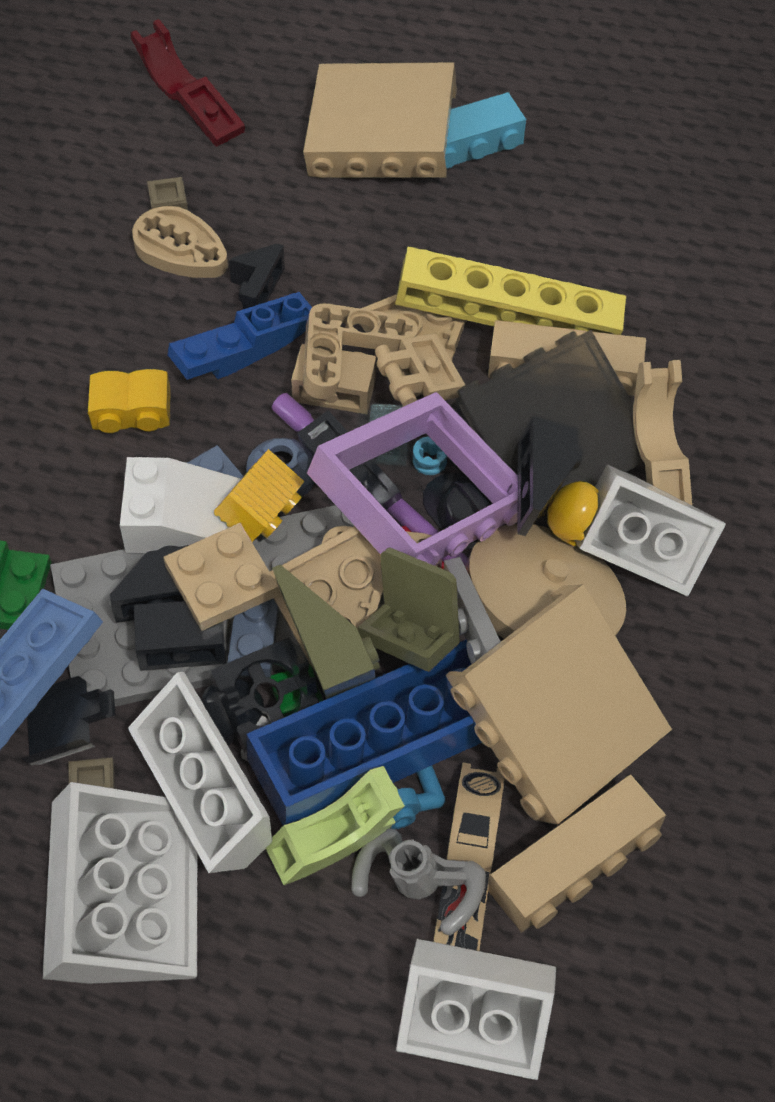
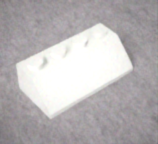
[128,672,272,873]

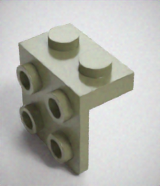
[358,547,460,672]

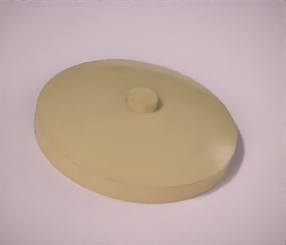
[465,524,626,639]

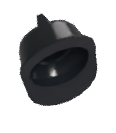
[423,473,504,549]

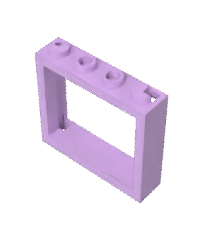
[307,392,518,566]

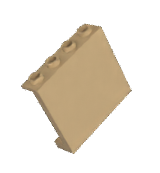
[303,63,457,178]
[445,584,672,824]

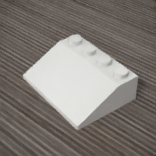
[43,782,197,984]

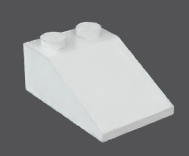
[120,457,241,553]
[574,464,726,596]

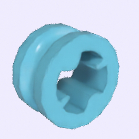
[412,436,447,475]

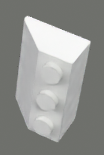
[396,939,556,1080]

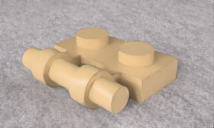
[375,333,466,407]

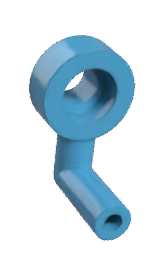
[391,766,445,829]

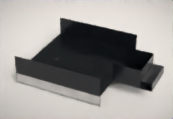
[21,676,116,766]

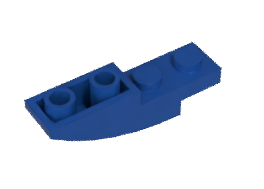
[167,292,312,380]

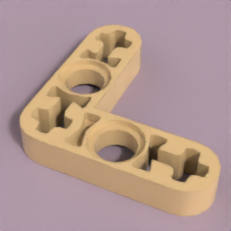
[303,303,418,399]

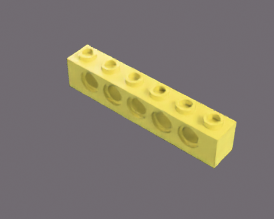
[395,246,626,335]

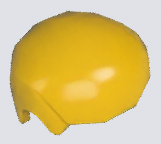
[547,481,599,546]

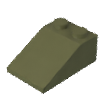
[272,564,380,699]

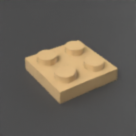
[163,523,279,631]

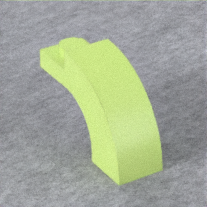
[266,766,404,885]

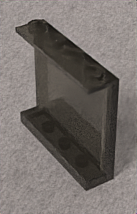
[450,330,644,524]

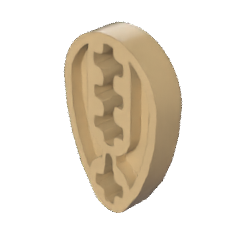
[132,206,228,278]

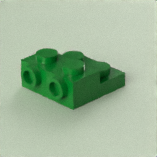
[0,540,52,630]

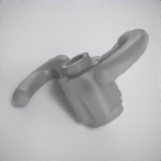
[351,828,486,935]

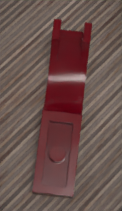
[131,19,245,147]

